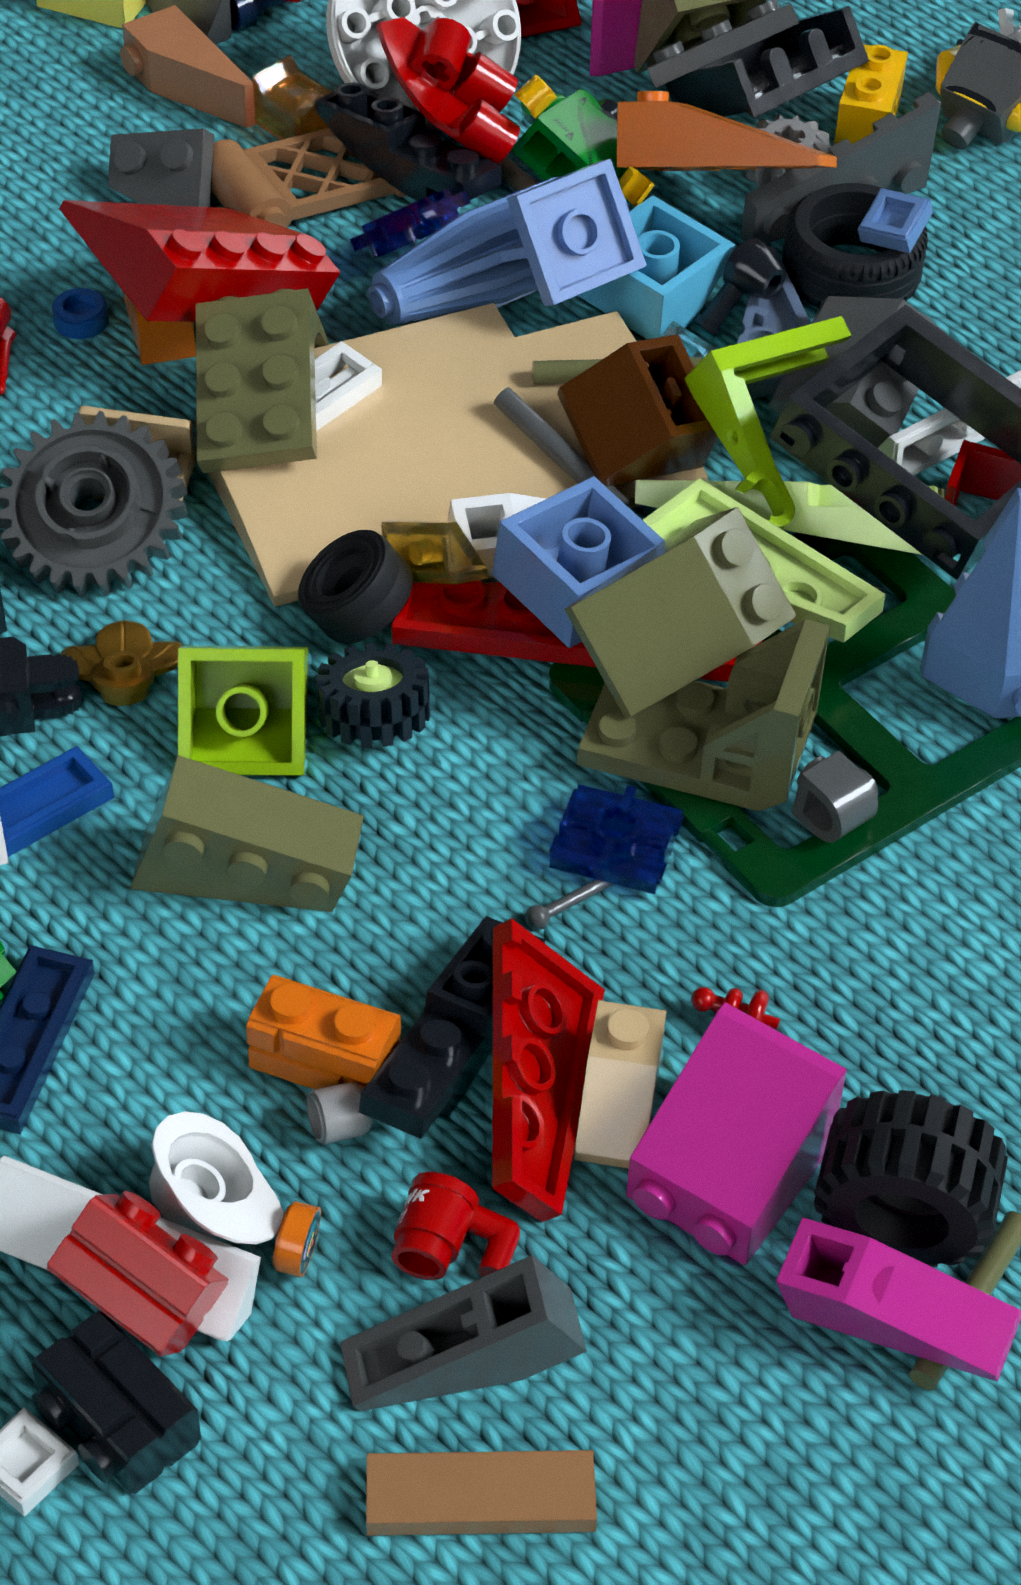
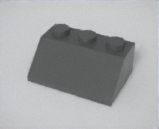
[768,296,946,448]

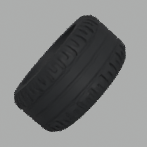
[782,183,928,308]

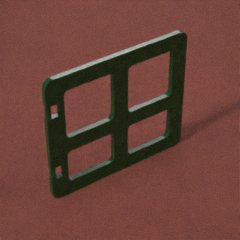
[549,533,1021,907]

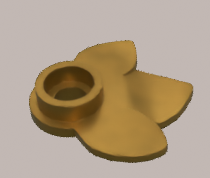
[61,620,182,706]

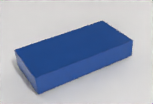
[0,746,114,857]

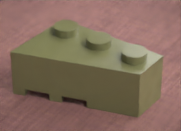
[130,755,364,912]

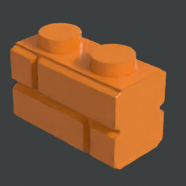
[246,975,401,1090]

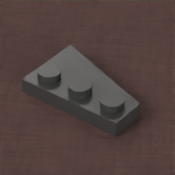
[647,0,799,88]

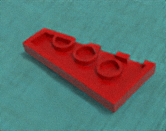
[492,918,605,1223]

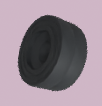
[298,530,413,644]

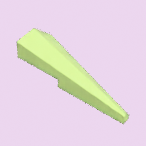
[635,480,944,555]

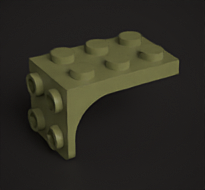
[196,288,329,473]

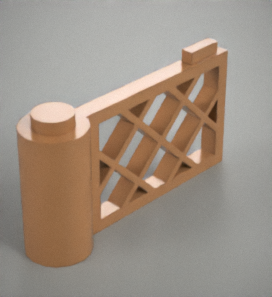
[211,128,407,228]

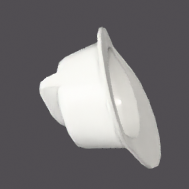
[149,1111,284,1244]

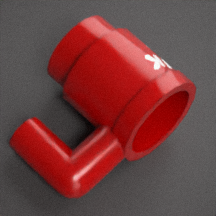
[391,1172,520,1280]

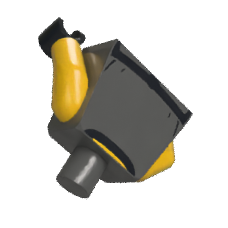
[935,22,1021,150]

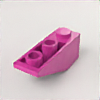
[776,1217,1021,1382]

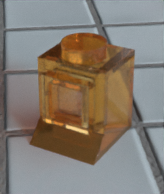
[253,54,332,140]

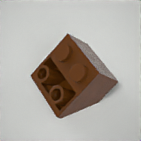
[557,334,718,486]

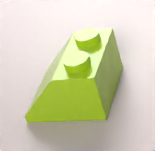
[178,645,308,775]

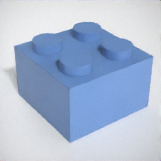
[492,476,665,648]

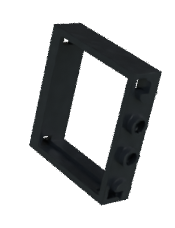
[770,304,1021,580]

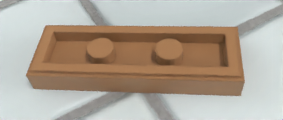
[366,1450,597,1536]

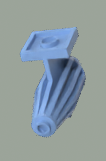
[368,159,647,325]

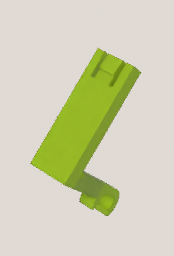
[684,316,852,529]

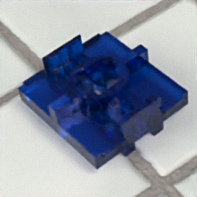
[350,189,471,258]
[549,784,684,894]

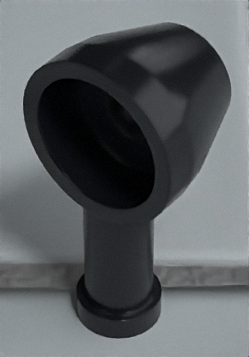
[693,238,786,337]

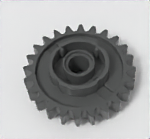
[0,411,188,597]

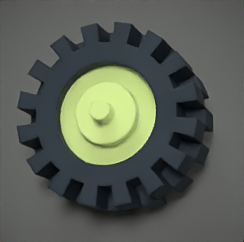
[316,643,431,748]

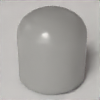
[307,1082,375,1145]

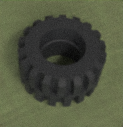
[814,1090,1008,1267]

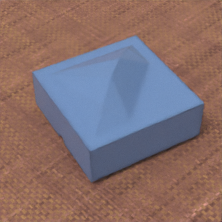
[857,188,933,253]

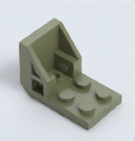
[577,619,830,811]

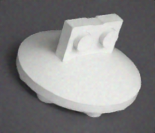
[326,0,521,131]

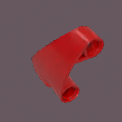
[376,17,520,164]

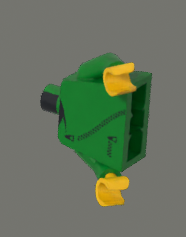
[511,74,655,207]

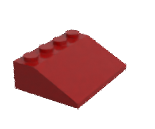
[59,200,341,322]

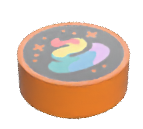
[273,1201,321,1278]

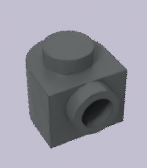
[792,750,878,843]

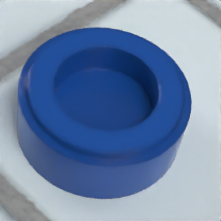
[52,288,109,339]

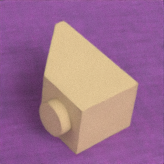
[574,1000,667,1169]

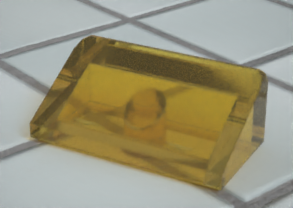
[381,521,489,584]

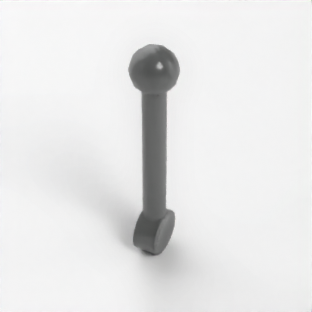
[524,858,638,930]

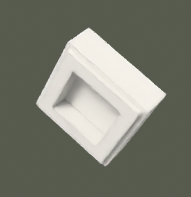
[0,1407,79,1517]

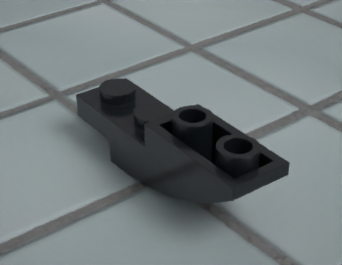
[315,83,502,206]
[359,916,545,1139]

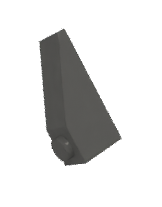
[341,1255,587,1411]

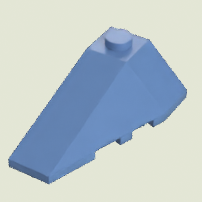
[920,488,1021,718]

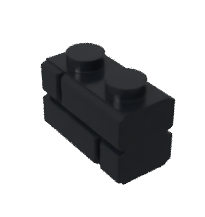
[32,1310,201,1494]

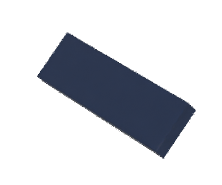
[0,945,95,1135]

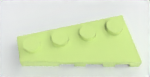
[643,478,885,643]

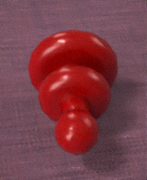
[691,987,780,1030]

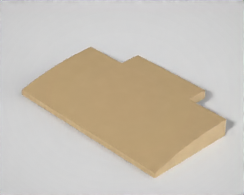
[195,303,708,607]

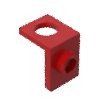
[944,440,1021,506]

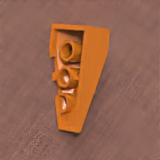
[617,91,837,171]

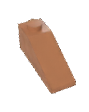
[120,5,255,128]

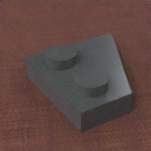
[108,128,214,207]

